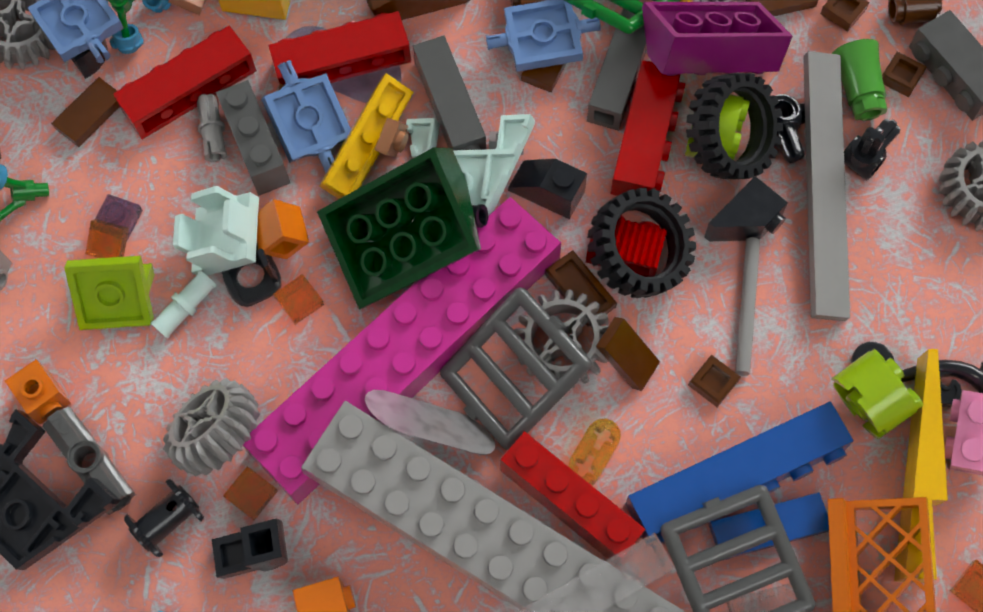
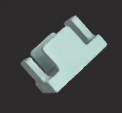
[173,186,259,276]

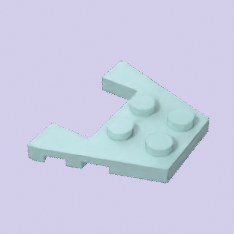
[406,114,535,216]

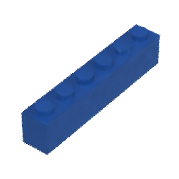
[625,401,854,546]

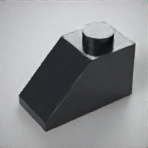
[508,159,587,220]
[704,176,788,242]

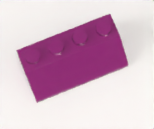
[642,1,793,76]

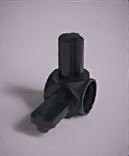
[774,94,805,163]
[844,119,900,181]

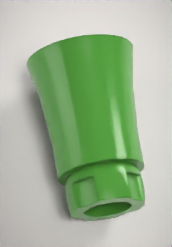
[832,39,887,121]

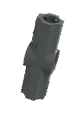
[42,407,136,515]

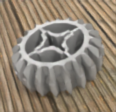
[0,0,55,70]
[938,141,983,231]
[514,289,608,388]
[163,378,260,476]

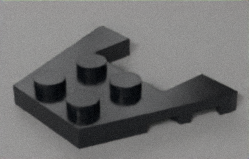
[0,409,121,570]

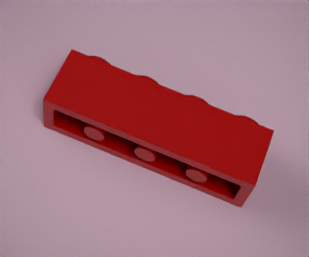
[268,11,411,85]
[113,25,257,140]
[610,60,686,196]
[500,431,646,567]

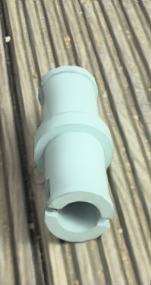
[150,270,217,339]

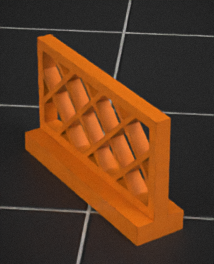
[827,497,936,612]

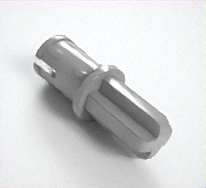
[197,94,227,162]

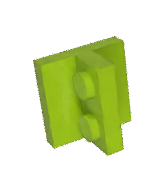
[64,256,155,330]

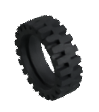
[686,73,783,179]
[587,188,696,298]

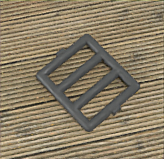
[440,287,592,450]
[660,485,816,612]

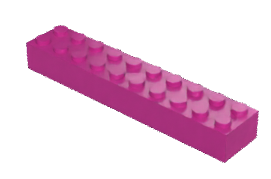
[243,197,561,505]

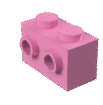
[945,390,983,476]

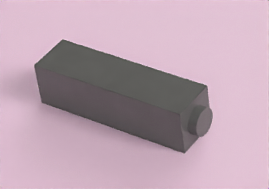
[586,9,647,131]
[413,35,486,150]

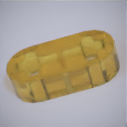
[568,418,621,485]

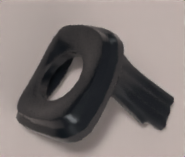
[221,244,281,307]

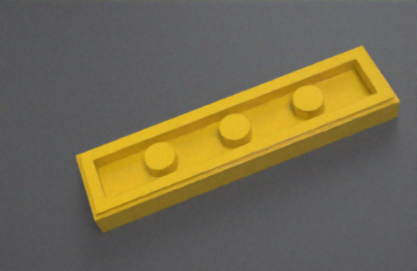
[319,73,414,199]

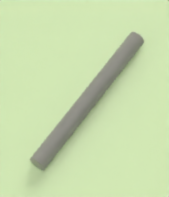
[735,237,760,376]

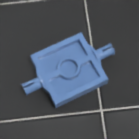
[27,0,124,63]
[486,0,601,72]
[261,60,351,174]

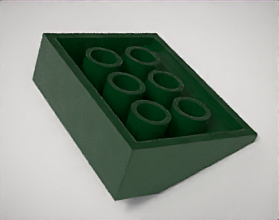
[317,147,481,310]

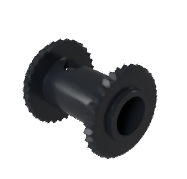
[124,479,204,557]

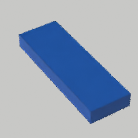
[709,492,829,561]

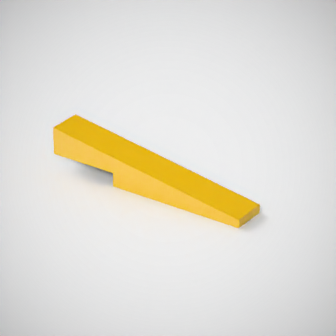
[894,349,948,583]

